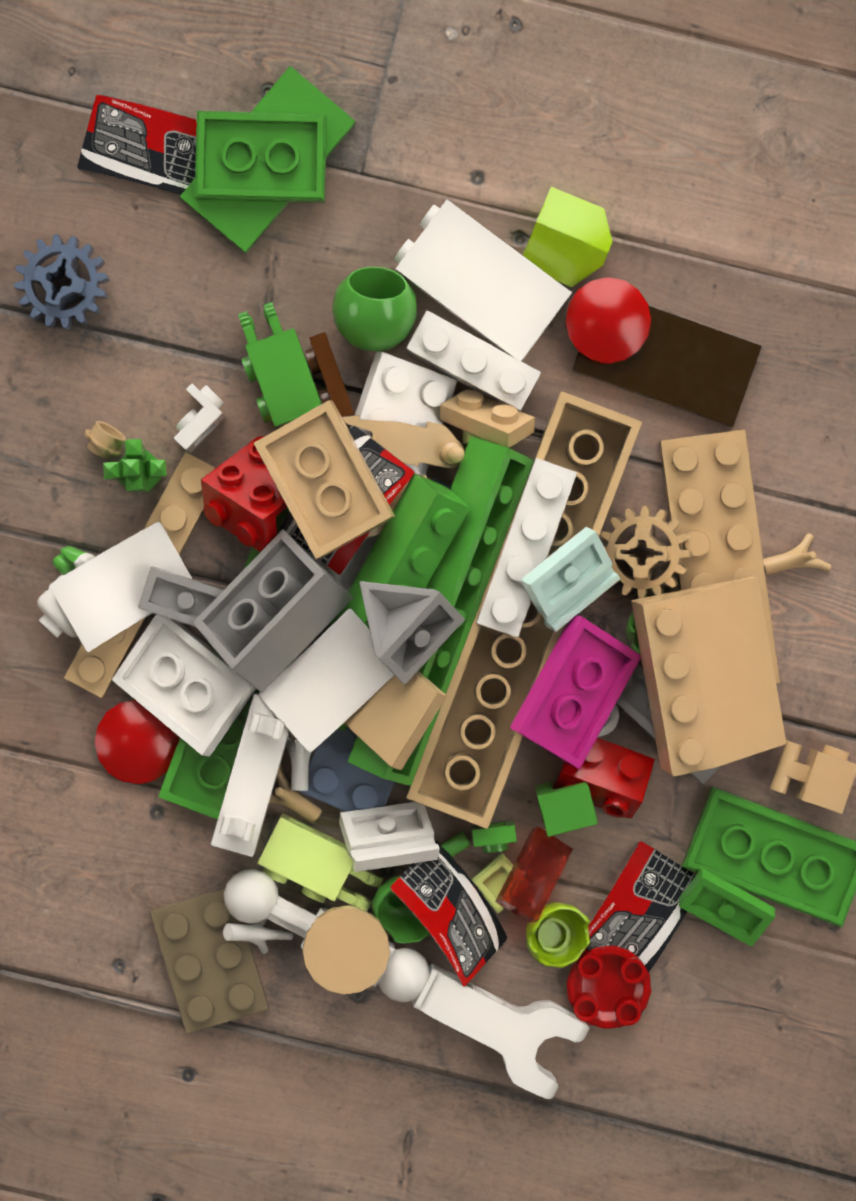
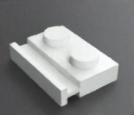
[339,802,440,872]

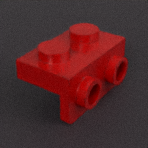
[553,737,655,819]

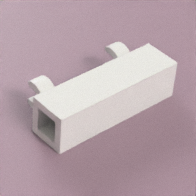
[211,692,290,857]

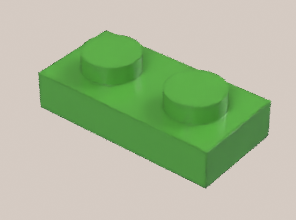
[679,868,775,947]

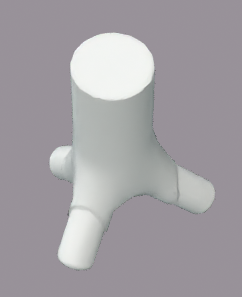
[286,737,312,791]
[223,919,293,954]

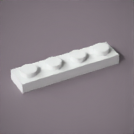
[476,458,577,638]

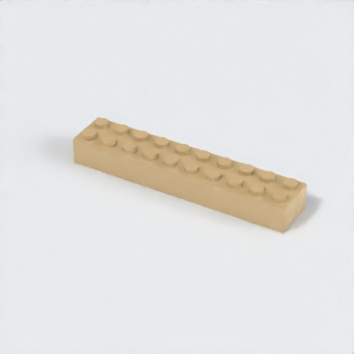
[406,391,642,829]

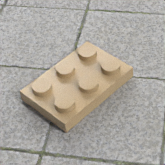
[254,400,395,559]

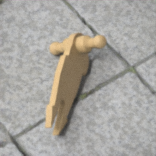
[342,415,465,468]

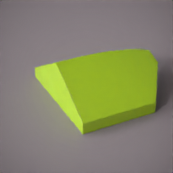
[523,187,613,288]

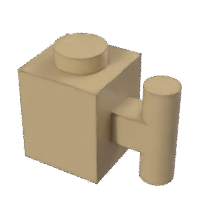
[769,740,856,814]

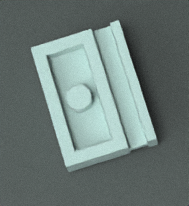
[521,527,620,632]

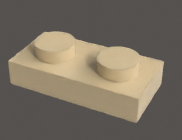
[440,389,535,448]

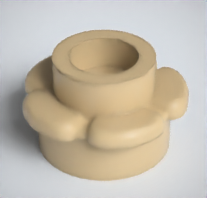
[84,421,126,459]

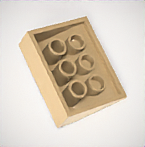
[631,575,786,777]

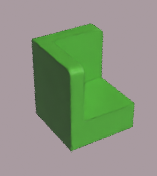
[534,782,598,837]

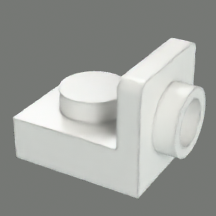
[174,384,226,453]

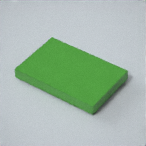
[195,111,327,203]

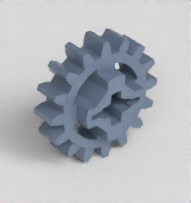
[14,234,110,330]

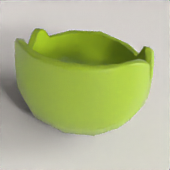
[525,902,590,968]

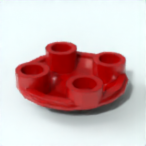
[564,277,651,365]
[94,699,180,784]
[567,945,651,1029]

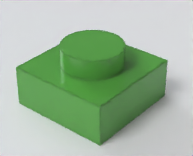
[471,820,517,853]

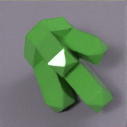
[103,439,167,493]

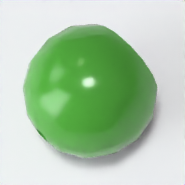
[332,267,417,352]

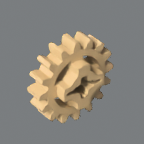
[600,506,692,599]

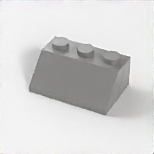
[193,529,353,693]

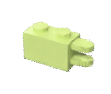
[257,813,384,911]

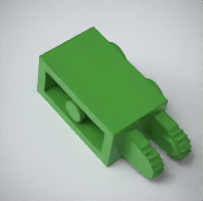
[238,302,322,429]

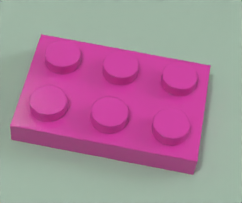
[510,615,641,769]

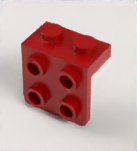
[201,436,287,552]

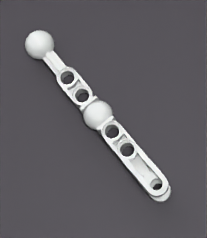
[224,869,590,1099]

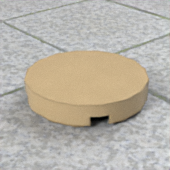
[303,905,390,995]

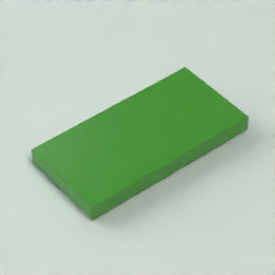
[180,66,356,254]
[681,786,856,927]

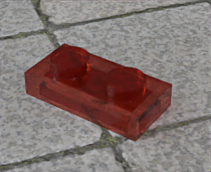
[495,826,573,924]

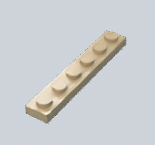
[64,452,215,698]

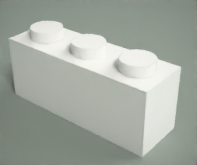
[406,311,541,411]

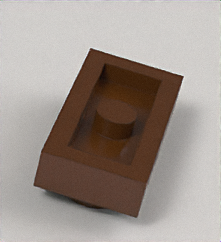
[305,332,355,417]

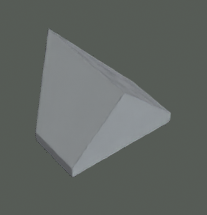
[359,581,465,685]

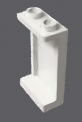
[394,200,572,362]

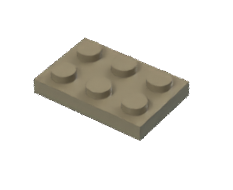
[150,887,269,1034]

